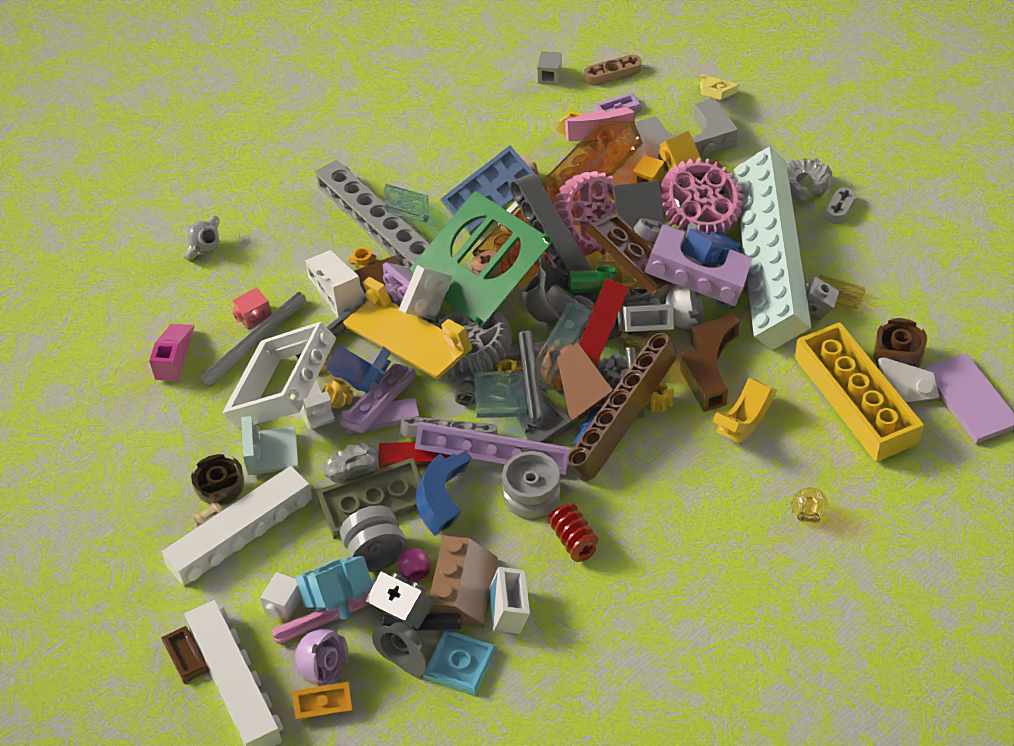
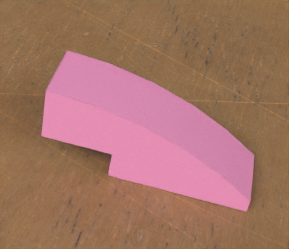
[565,107,635,142]

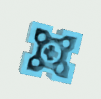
[295,556,373,620]

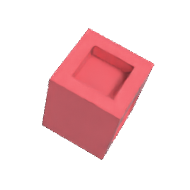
[232,287,271,329]

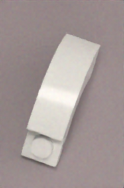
[300,380,335,430]

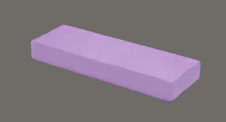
[342,397,419,435]

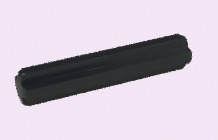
[381,614,462,631]

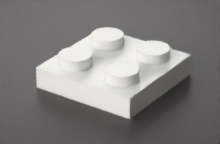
[399,265,453,320]

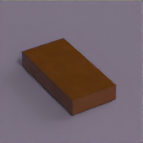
[161,626,209,683]

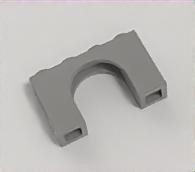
[636,98,738,168]

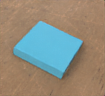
[423,630,497,696]

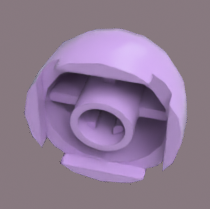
[295,629,348,686]

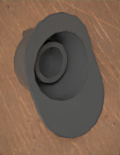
[372,622,426,676]

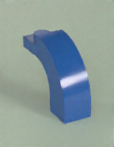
[416,450,472,536]

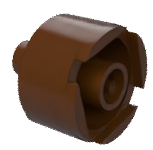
[873,318,927,370]

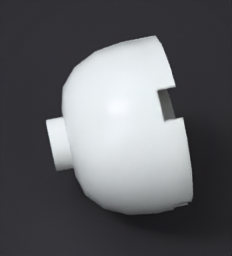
[664,285,704,330]

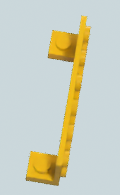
[343,277,473,379]

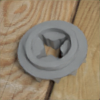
[597,354,628,389]

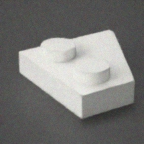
[878,358,939,404]

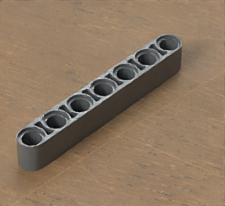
[510,174,599,306]

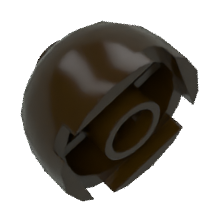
[191,454,244,506]

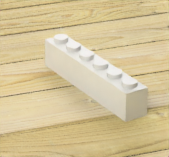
[161,466,312,586]
[184,600,284,746]

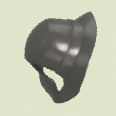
[522,254,577,328]

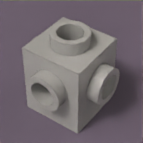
[805,276,839,320]

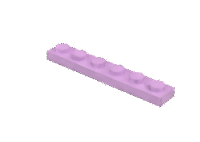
[415,422,570,475]

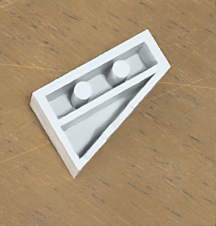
[305,250,365,318]

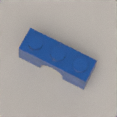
[680,229,743,265]

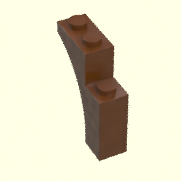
[680,313,740,412]

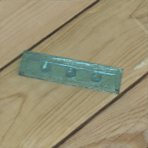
[535,301,592,393]

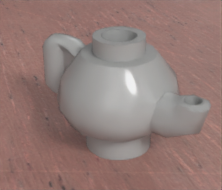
[183,216,220,260]

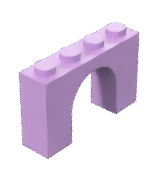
[644,224,752,306]

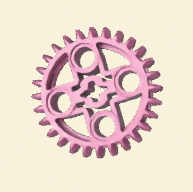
[660,158,744,237]
[554,171,620,256]

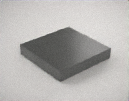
[612,181,665,230]

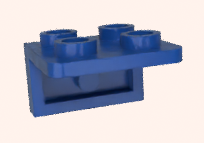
[325,346,391,393]

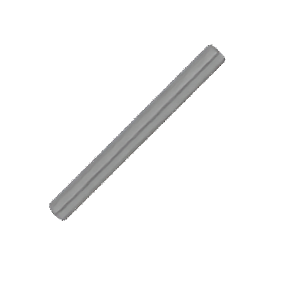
[200,292,306,386]

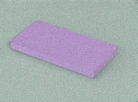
[923,353,1014,444]

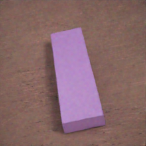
[340,363,416,433]

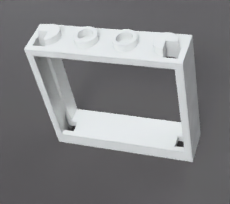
[223,322,336,429]

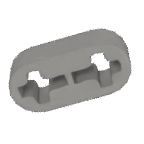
[826,187,856,224]
[634,218,663,242]

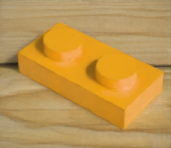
[292,682,353,720]

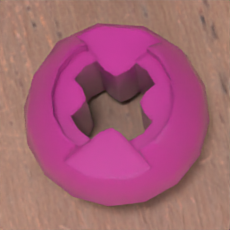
[397,548,431,581]

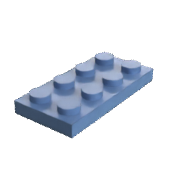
[441,145,539,235]

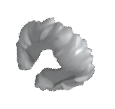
[786,158,832,202]
[324,443,379,483]

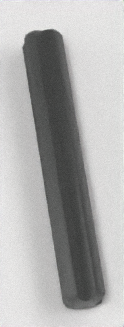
[518,330,544,423]

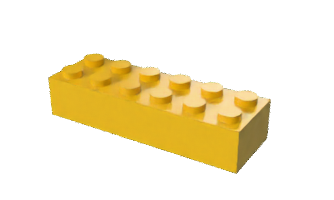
[795,322,924,462]

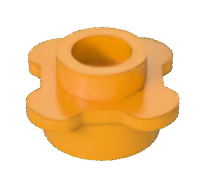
[349,247,377,269]

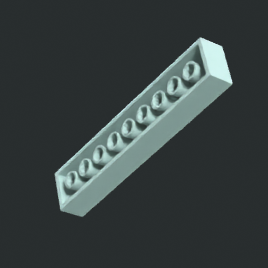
[734,146,811,350]

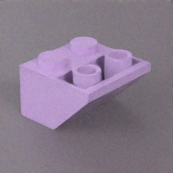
[382,262,423,319]

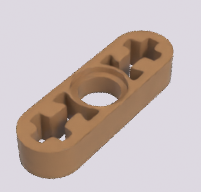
[584,55,642,85]

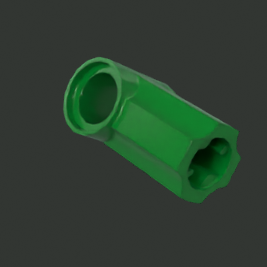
[568,266,616,295]

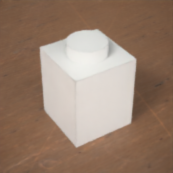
[260,572,302,621]

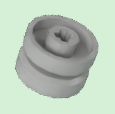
[502,451,560,519]
[340,505,407,572]

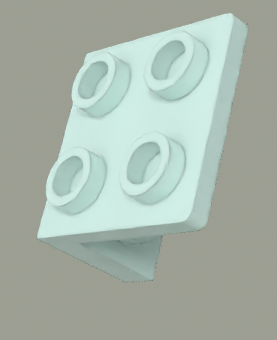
[241,416,299,475]

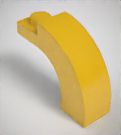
[713,378,777,443]

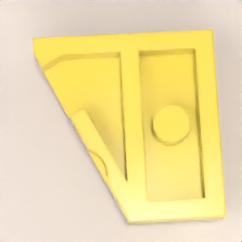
[700,74,739,101]

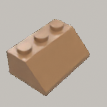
[429,535,498,627]

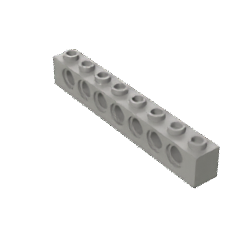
[315,160,430,269]

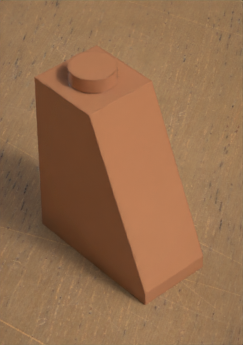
[557,342,613,423]

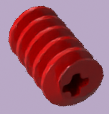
[547,503,598,562]

